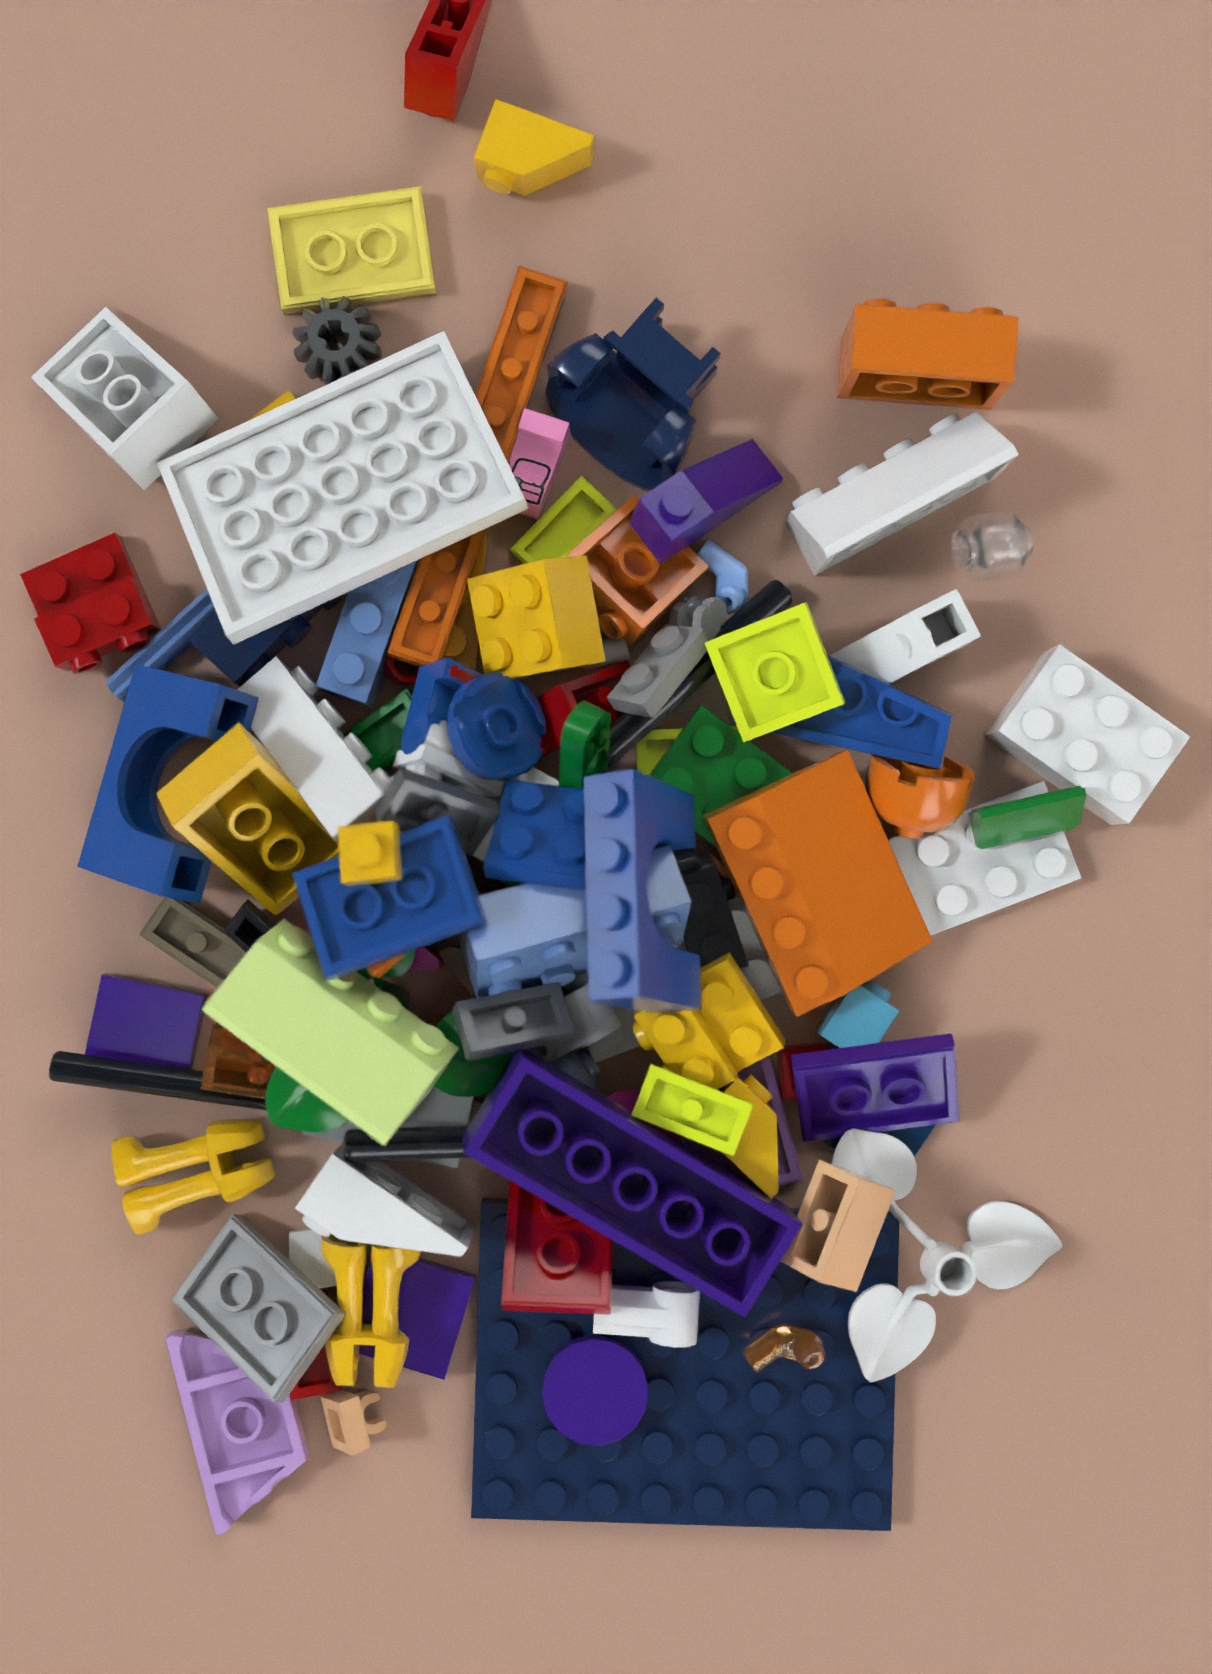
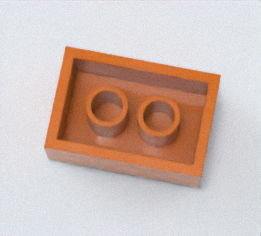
[837,299,1019,410]

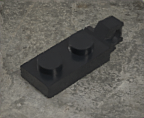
[672,848,749,969]

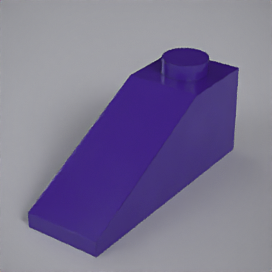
[629,439,784,564]

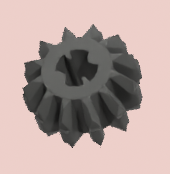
[293,296,382,385]

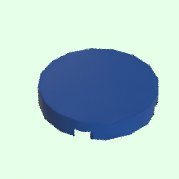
[447,672,546,781]

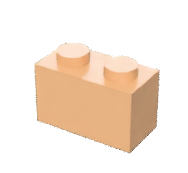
[780,1160,896,1292]

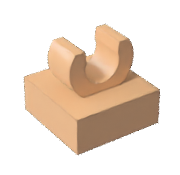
[320,1390,387,1456]

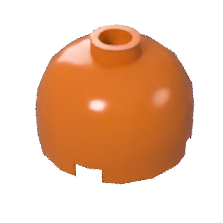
[866,754,975,839]

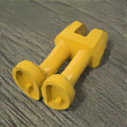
[112,1119,276,1235]
[321,1234,421,1388]

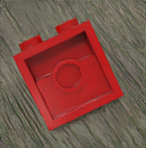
[20,532,161,674]

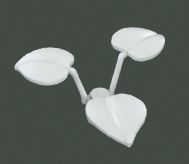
[832,1128,1063,1382]

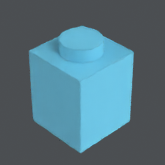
[814,980,899,1048]

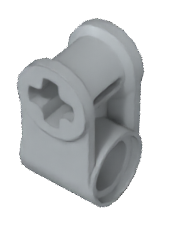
[527,982,622,1062]

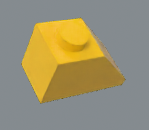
[474,99,595,196]
[718,1074,779,1199]

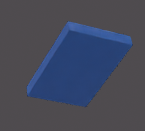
[292,815,488,980]

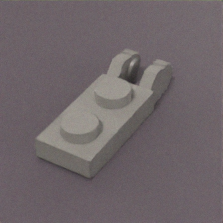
[607,594,728,718]

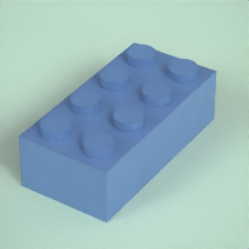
[460,845,691,998]

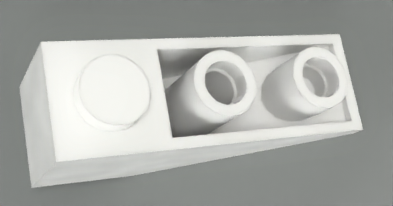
[830,589,981,684]

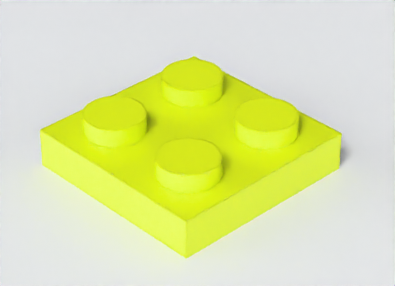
[705,602,845,742]

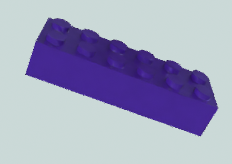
[462,1049,803,1317]

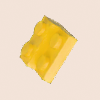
[632,952,785,1089]

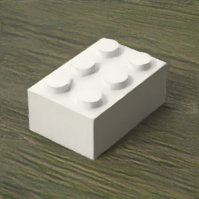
[985,644,1190,825]

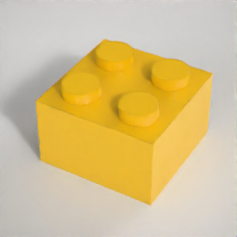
[467,555,606,679]

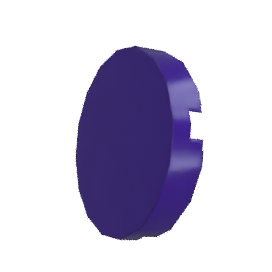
[542,1334,649,1446]

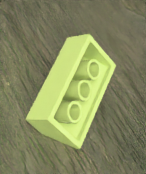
[202,919,459,1145]

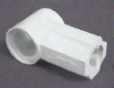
[593,1281,700,1347]

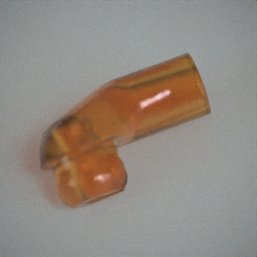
[742,1324,825,1373]

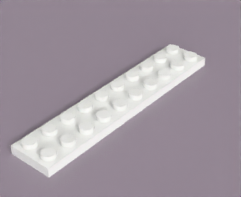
[565,781,1081,1063]

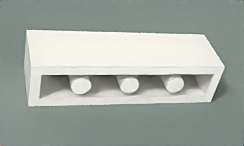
[237,656,392,843]

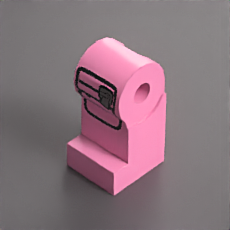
[509,408,570,520]

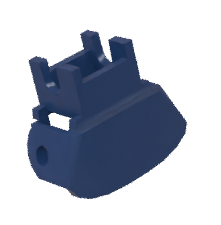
[545,297,721,491]

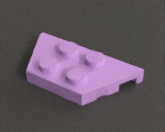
[165,1330,309,1535]

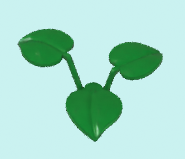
[266,950,515,1133]

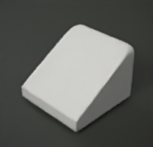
[289,1229,336,1288]

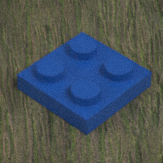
[484,780,586,890]

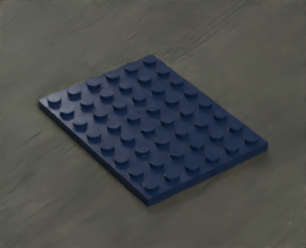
[471,1198,899,1531]

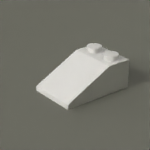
[31,307,219,490]
[295,1143,476,1257]

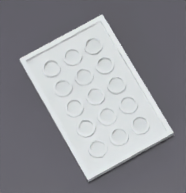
[157,331,529,645]

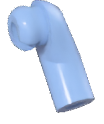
[697,539,749,614]

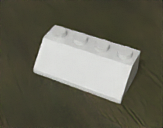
[785,412,1019,576]

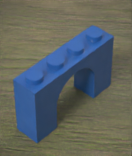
[77,664,259,904]
[584,769,701,1013]

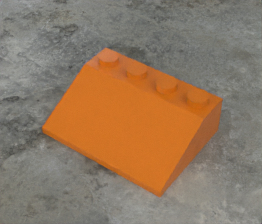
[702,749,933,1016]

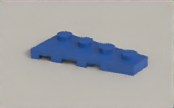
[732,620,952,768]

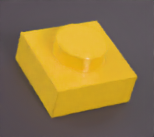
[338,821,402,886]

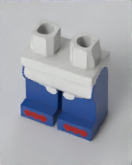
[393,657,504,798]

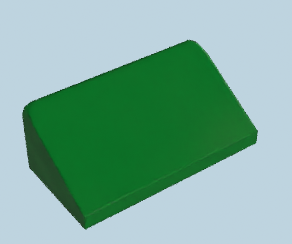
[968,786,1087,849]

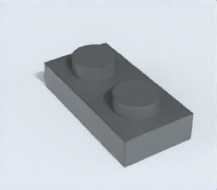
[374,767,500,855]
[452,982,575,1061]

